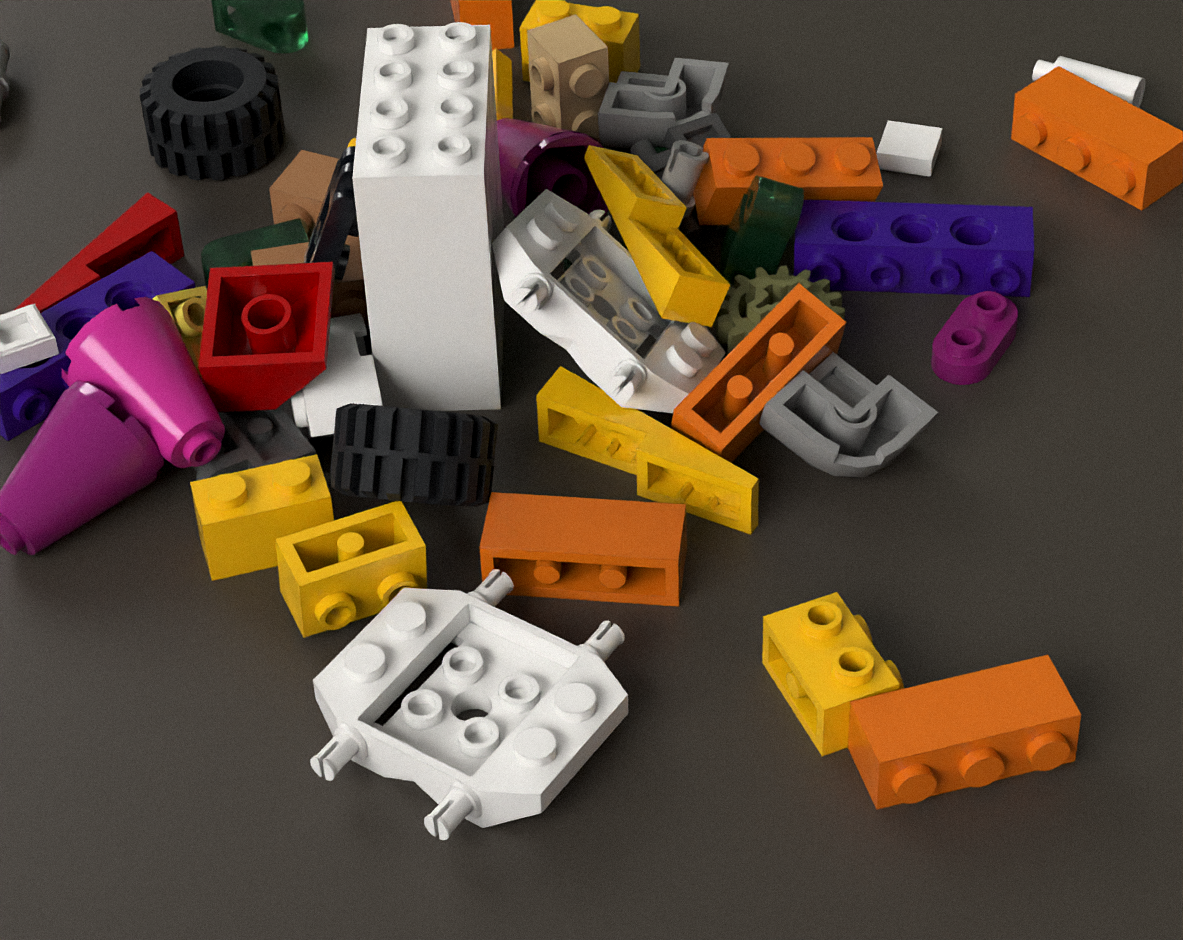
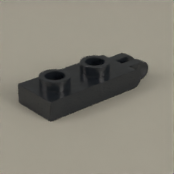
[304,146,359,280]

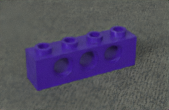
[794,199,1034,297]
[0,251,196,441]

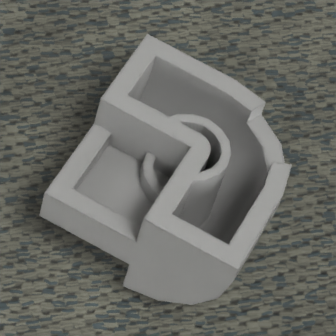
[598,58,729,149]
[759,352,938,477]

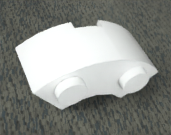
[290,313,383,441]

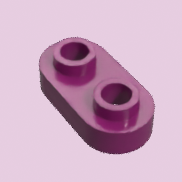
[931,291,1018,385]

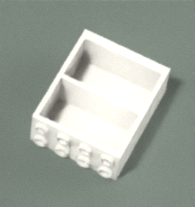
[352,22,504,411]

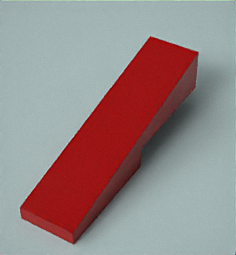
[14,192,184,313]

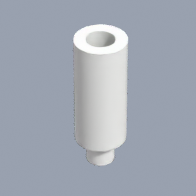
[1032,56,1145,108]

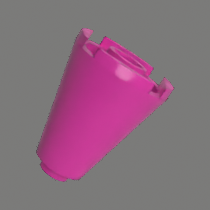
[62,297,225,468]

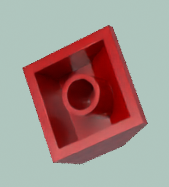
[198,262,335,412]

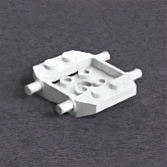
[492,189,726,413]
[310,569,629,840]

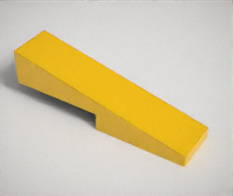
[584,145,730,327]
[536,366,759,535]

